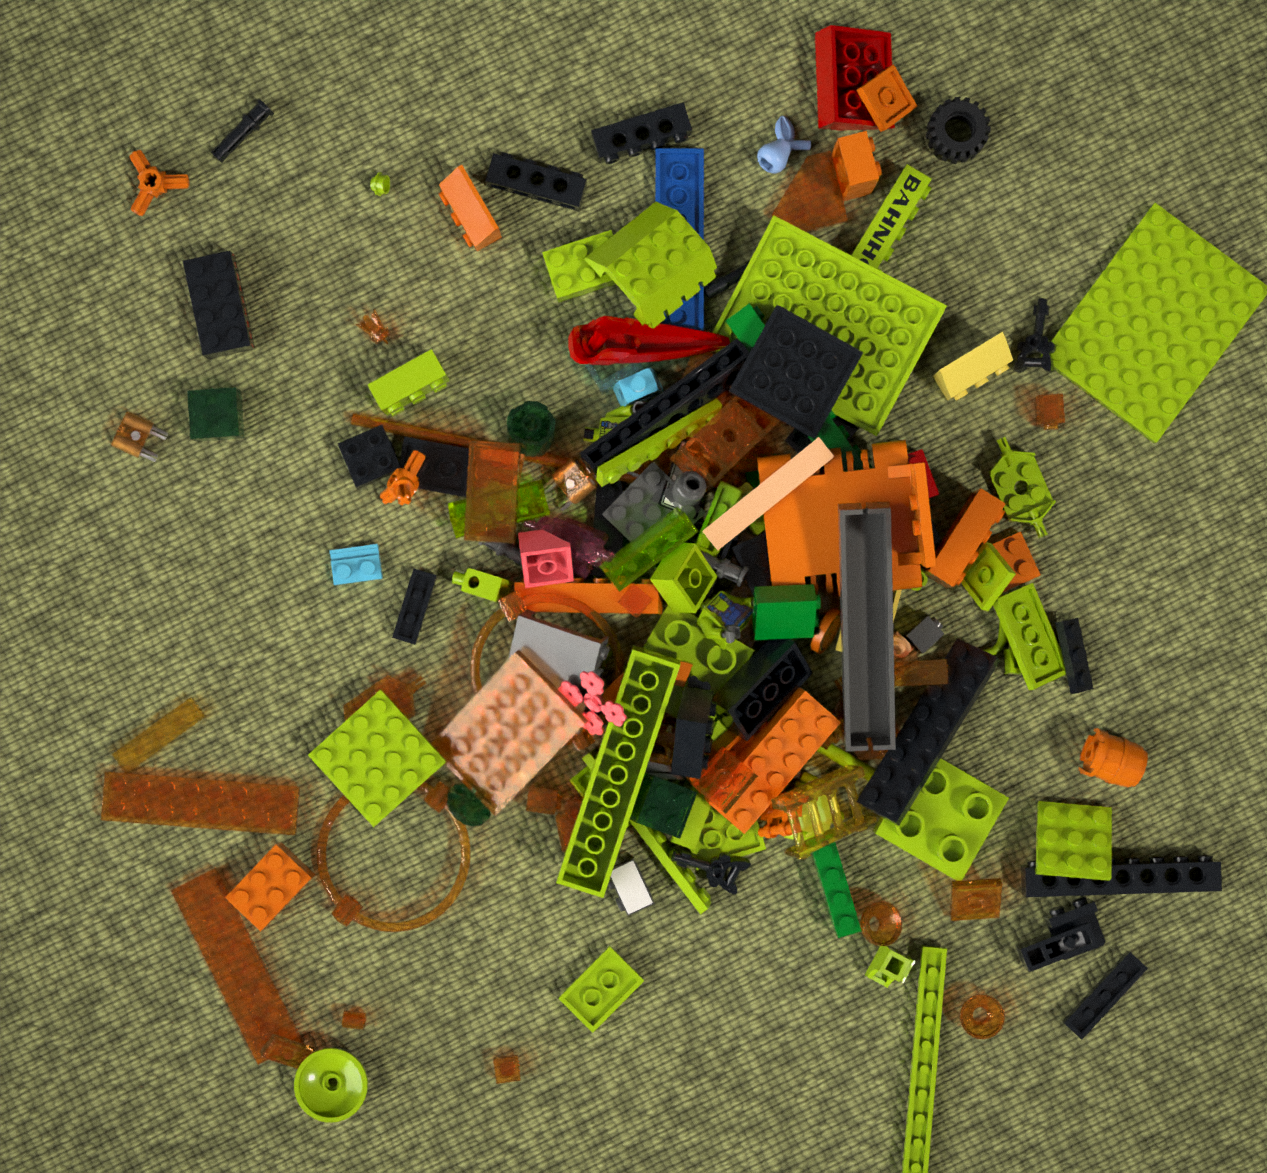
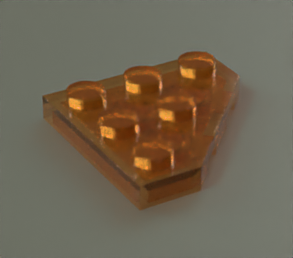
[771,151,848,232]

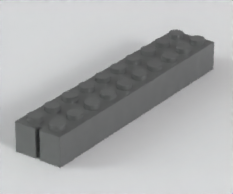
[838,502,896,751]

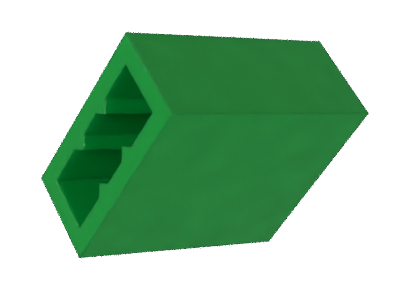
[752,584,821,640]

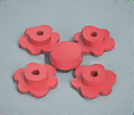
[558,671,627,735]

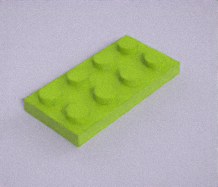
[993,583,1066,691]

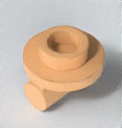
[893,631,915,658]

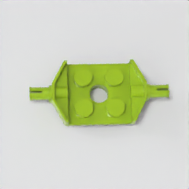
[988,436,1056,538]

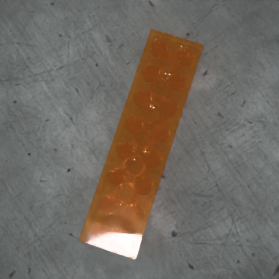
[101,771,300,835]
[171,868,303,1065]

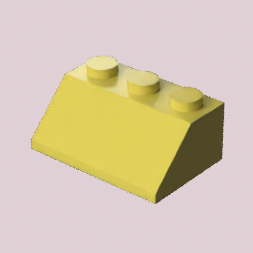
[932,332,1013,401]

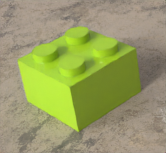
[650,543,717,613]

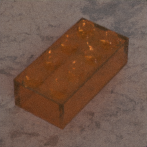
[464,441,521,544]

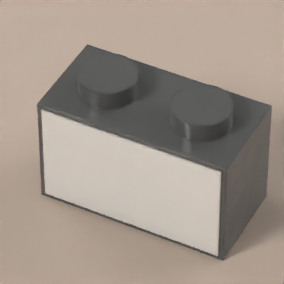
[608,857,654,916]

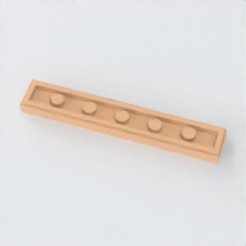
[702,437,834,550]

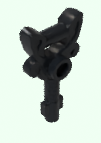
[1014,298,1056,374]
[671,850,751,894]

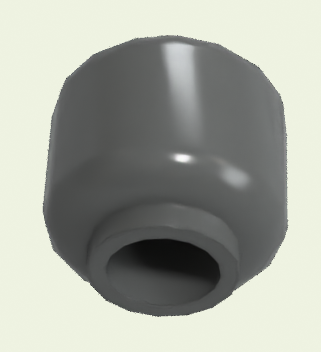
[671,471,706,507]

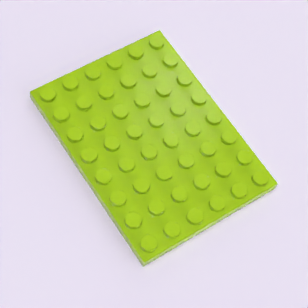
[1038,203,1267,444]
[712,215,947,436]

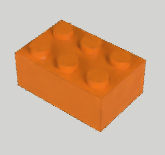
[831,131,882,202]
[225,842,316,932]

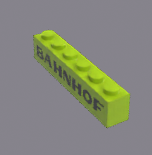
[851,164,932,271]

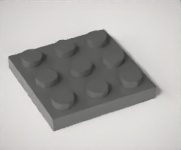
[602,462,706,565]

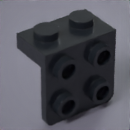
[1043,897,1105,960]

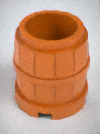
[1079,728,1148,788]

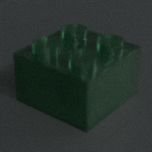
[187,387,244,442]
[630,772,698,839]

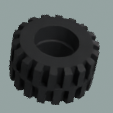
[926,97,991,164]

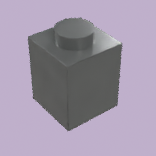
[904,616,944,654]

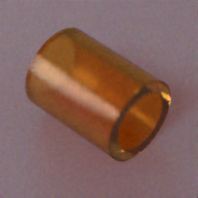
[342,1010,366,1030]

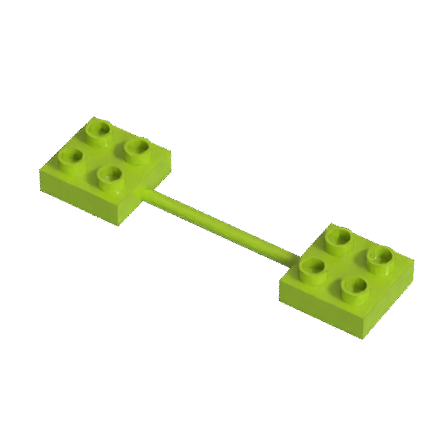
[643,605,1009,883]

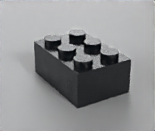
[671,686,717,779]

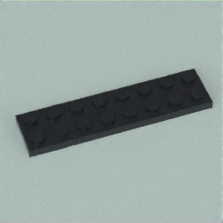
[856,638,1000,826]

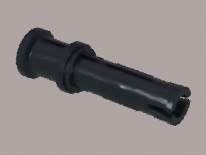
[211,98,274,163]

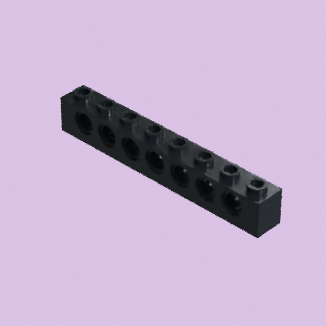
[579,339,750,478]
[1021,855,1222,897]

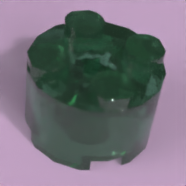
[507,401,555,457]

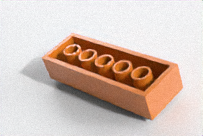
[703,687,841,834]

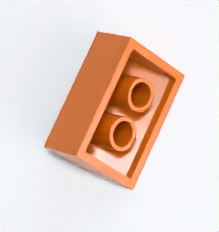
[438,165,502,251]

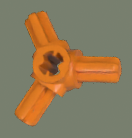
[129,150,190,216]
[380,450,425,506]

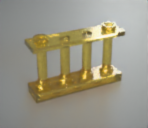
[771,764,877,859]

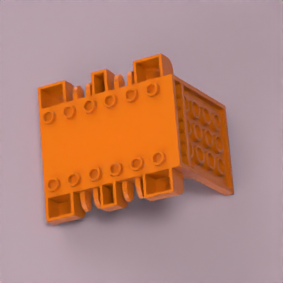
[757,440,937,597]

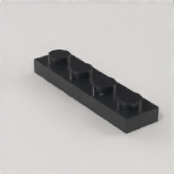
[1062,951,1148,1040]

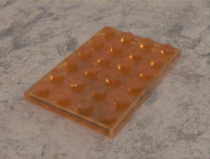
[431,650,588,816]

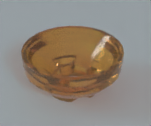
[860,901,902,946]
[960,994,1005,1040]

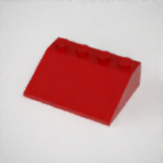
[815,25,895,131]

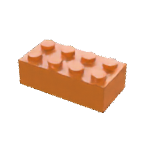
[923,488,1005,588]

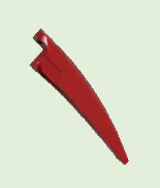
[568,316,730,365]

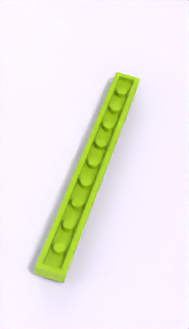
[902,945,947,1173]

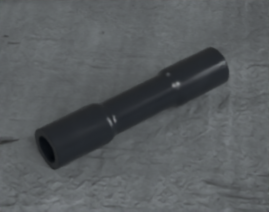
[704,260,750,299]

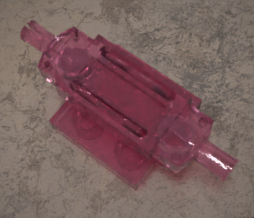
[523,516,614,579]

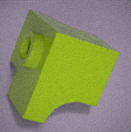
[865,943,915,988]

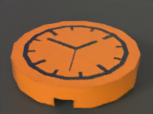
[811,608,841,654]

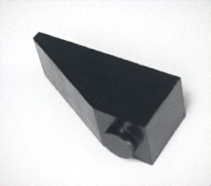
[1015,922,1098,972]

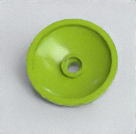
[294,1048,368,1123]

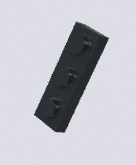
[392,568,437,645]
[1055,618,1094,694]

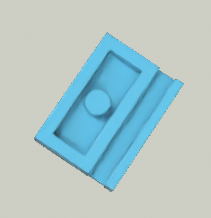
[329,544,383,585]

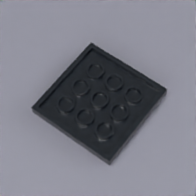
[728,304,863,439]

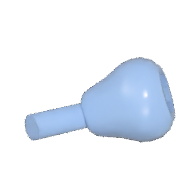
[757,116,811,174]

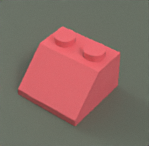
[518,530,574,588]

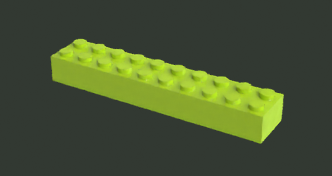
[556,645,680,898]

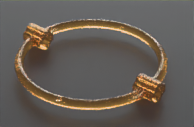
[470,590,625,751]
[317,781,471,932]

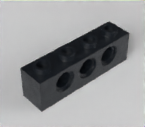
[591,102,692,164]
[486,152,587,212]

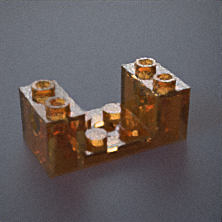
[670,396,780,491]

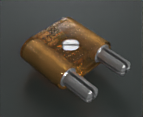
[111,411,168,462]
[543,456,598,511]

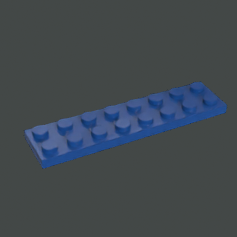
[655,148,704,331]

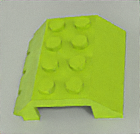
[585,202,717,329]

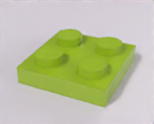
[961,542,1016,611]

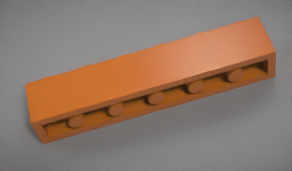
[514,578,663,614]

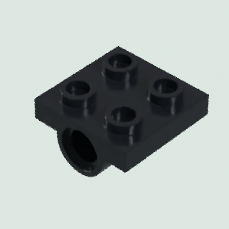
[338,425,401,489]

